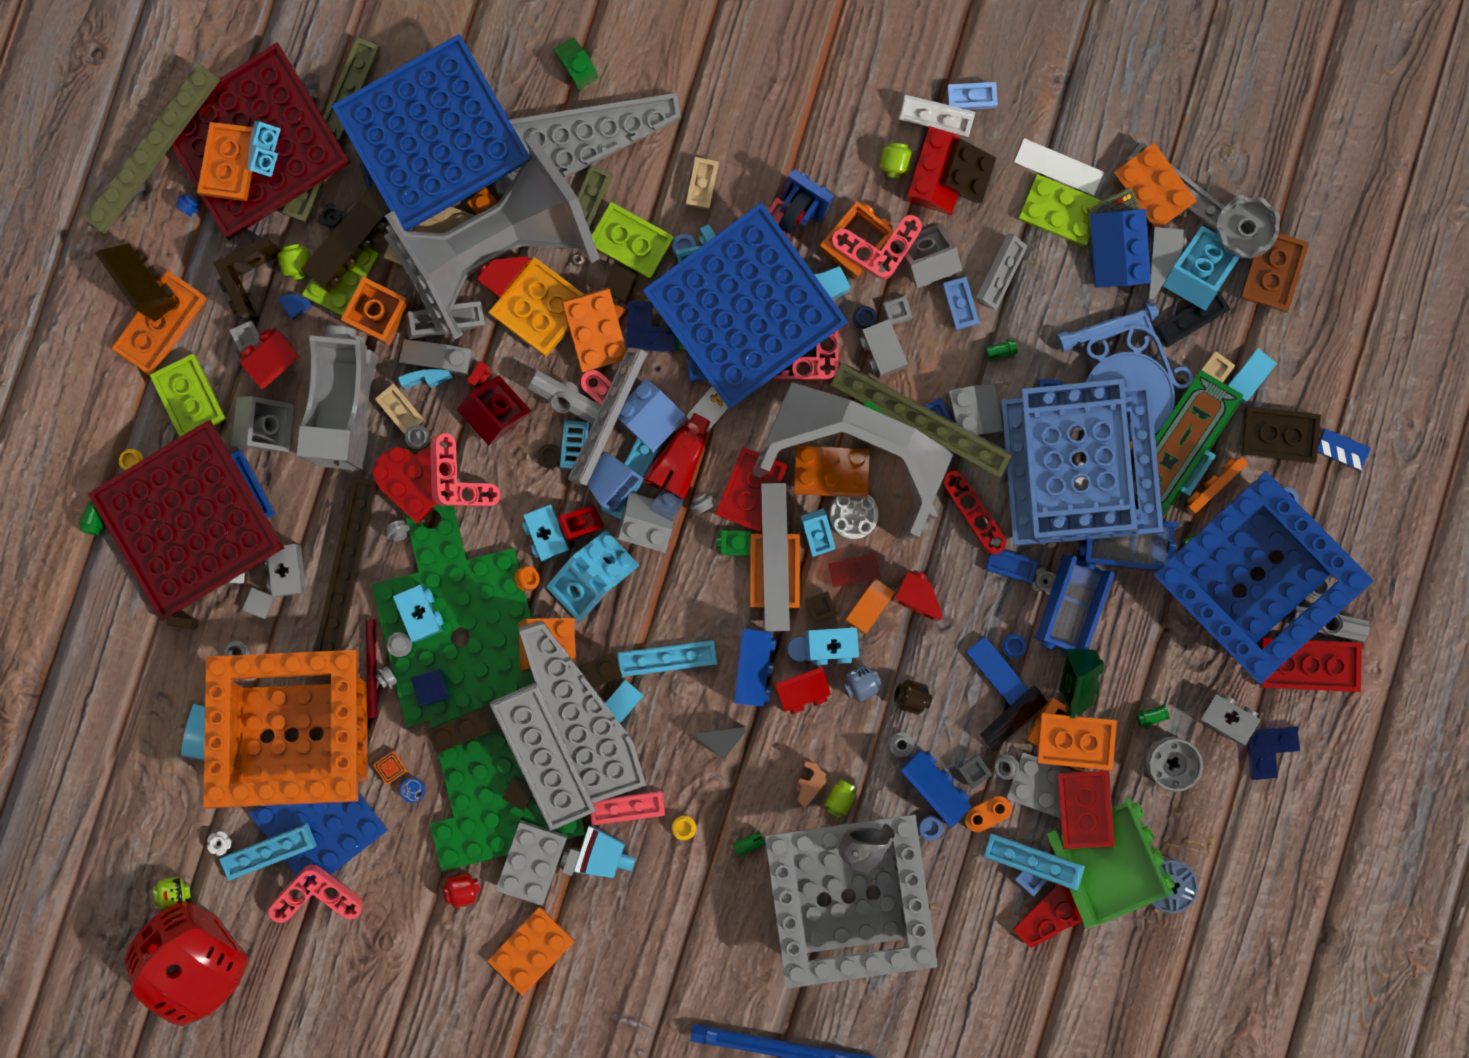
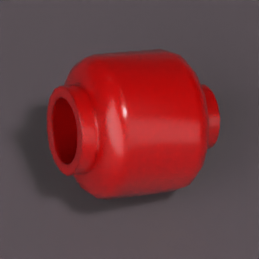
[442,872,480,909]

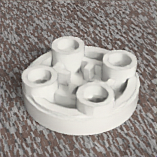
[829,495,879,539]

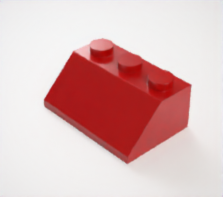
[906,126,961,216]

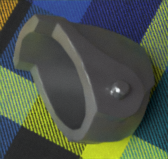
[839,824,895,874]

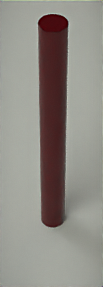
[366,619,377,718]

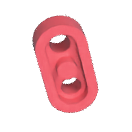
[581,370,612,405]

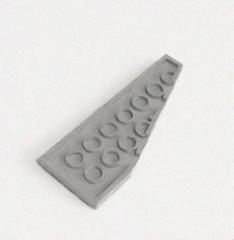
[495,93,681,196]
[518,620,646,803]

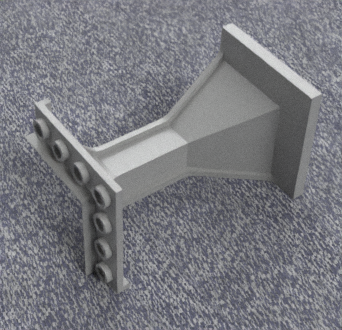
[384,135,600,339]
[751,382,954,540]

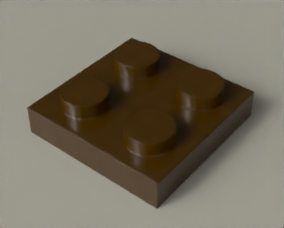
[940,139,996,203]

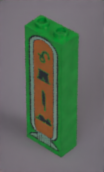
[1132,370,1243,519]

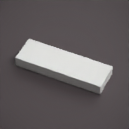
[899,94,975,137]

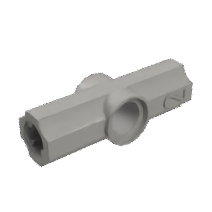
[527,370,601,424]
[1290,606,1370,642]

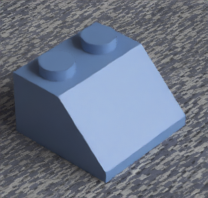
[617,378,687,452]

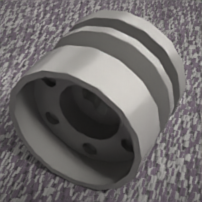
[1145,736,1203,792]

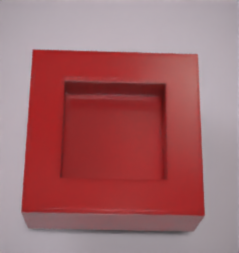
[467,361,491,389]

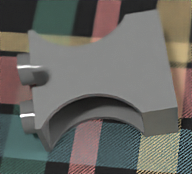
[296,326,378,471]

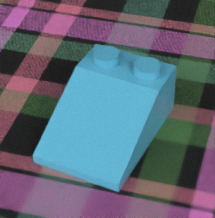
[1163,226,1240,311]

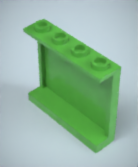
[1047,798,1175,929]

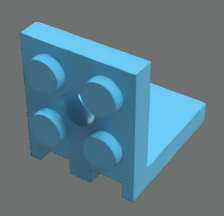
[546,530,639,622]

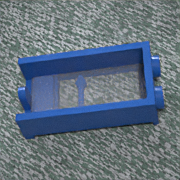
[1078,521,1178,571]
[1033,555,1115,656]

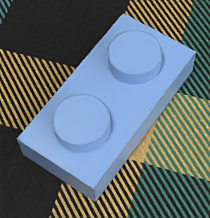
[947,82,998,110]

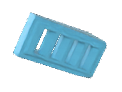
[560,420,589,470]

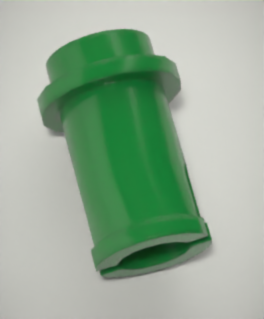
[986,339,1018,362]
[1136,704,1170,729]
[733,831,766,857]

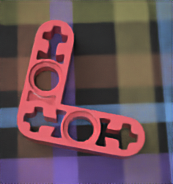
[832,215,922,279]
[772,330,839,381]
[430,433,500,507]
[269,864,363,923]

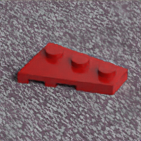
[1012,883,1082,948]

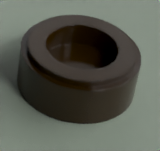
[537,444,561,469]

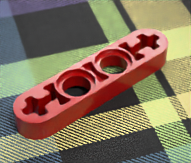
[943,471,1006,555]

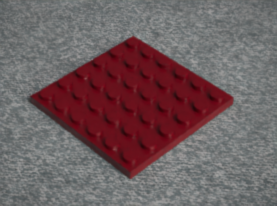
[155,42,351,240]
[88,420,285,621]

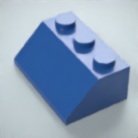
[1089,209,1151,288]
[734,629,776,707]
[897,750,971,828]

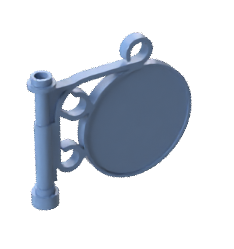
[1056,302,1193,442]

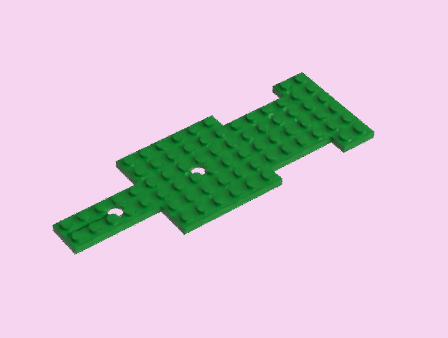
[371,444,586,872]

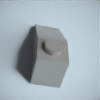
[1144,227,1187,303]
[399,339,475,377]

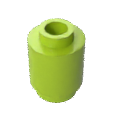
[825,779,858,818]

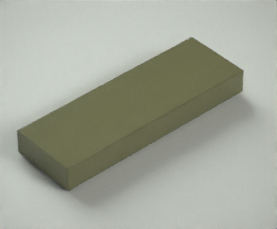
[577,165,613,230]

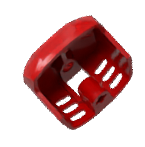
[125,902,248,1027]

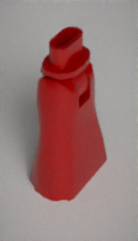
[643,413,711,500]

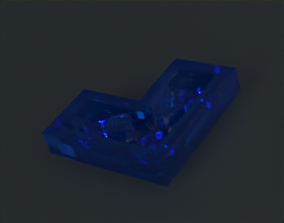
[626,301,676,353]
[1247,726,1300,780]

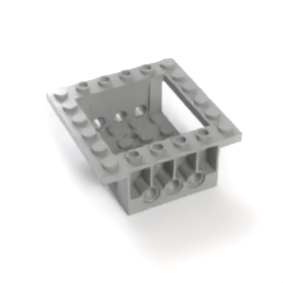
[765,814,938,989]

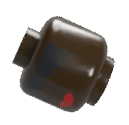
[894,679,932,715]

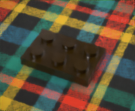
[1241,406,1321,464]

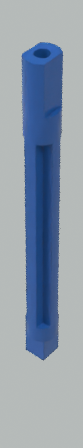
[690,1024,877,1058]

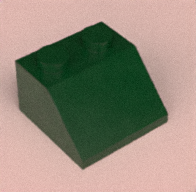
[1059,649,1104,718]

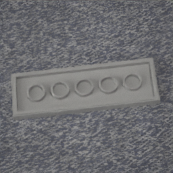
[490,682,596,831]

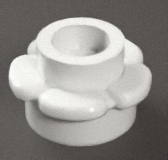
[207,831,231,856]

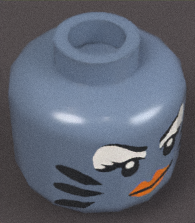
[843,665,881,702]

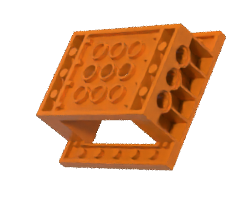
[203,650,368,809]

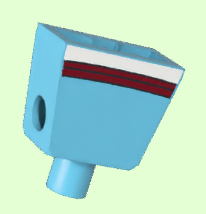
[574,825,636,878]

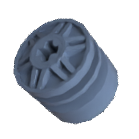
[1150,857,1199,913]

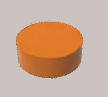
[514,566,540,591]

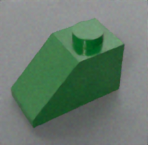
[553,37,598,91]

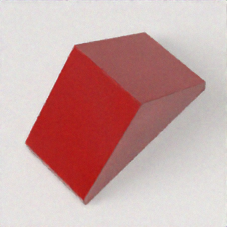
[557,505,604,542]

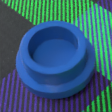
[176,194,200,216]
[1002,634,1027,658]

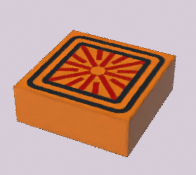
[373,751,408,785]

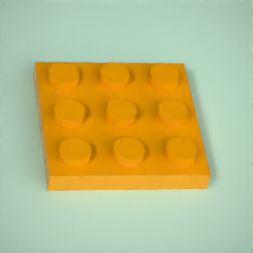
[489,257,584,358]

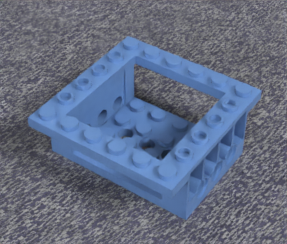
[1002,379,1164,546]

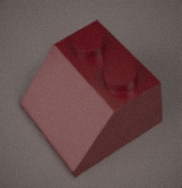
[456,375,531,446]

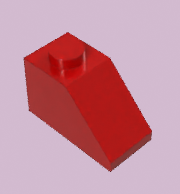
[477,256,531,299]

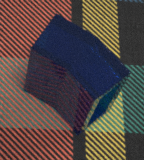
[411,668,451,707]

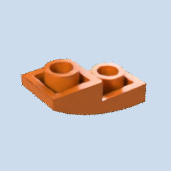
[845,578,896,635]

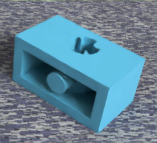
[522,504,571,562]
[393,585,444,643]
[804,628,859,665]

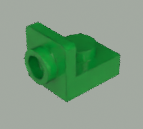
[716,530,751,556]

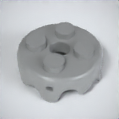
[1216,195,1280,258]

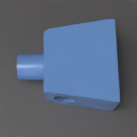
[587,452,644,512]

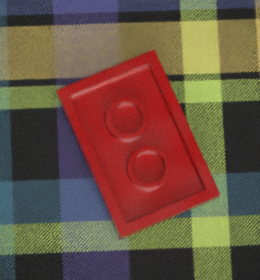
[715,447,788,533]
[1058,770,1115,849]

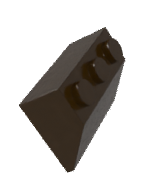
[95,243,177,322]

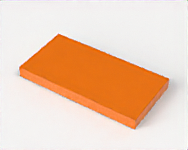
[111,270,208,375]

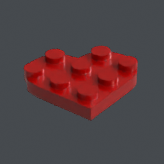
[373,446,458,524]

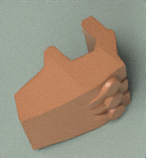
[795,761,827,808]

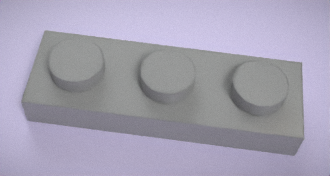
[976,233,1028,310]

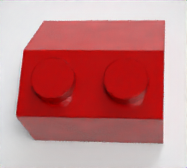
[239,327,300,390]
[892,570,943,622]
[774,667,831,715]

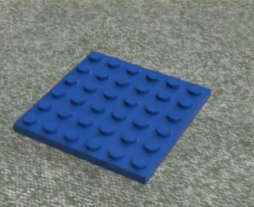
[331,34,531,231]
[643,202,848,409]

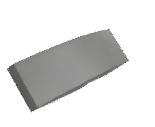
[405,301,485,340]

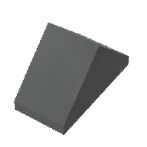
[696,727,746,759]

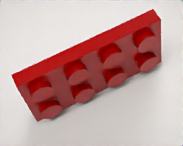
[1259,638,1362,692]

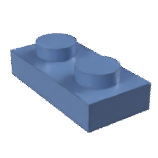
[942,277,980,331]

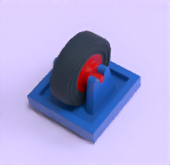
[779,169,834,234]

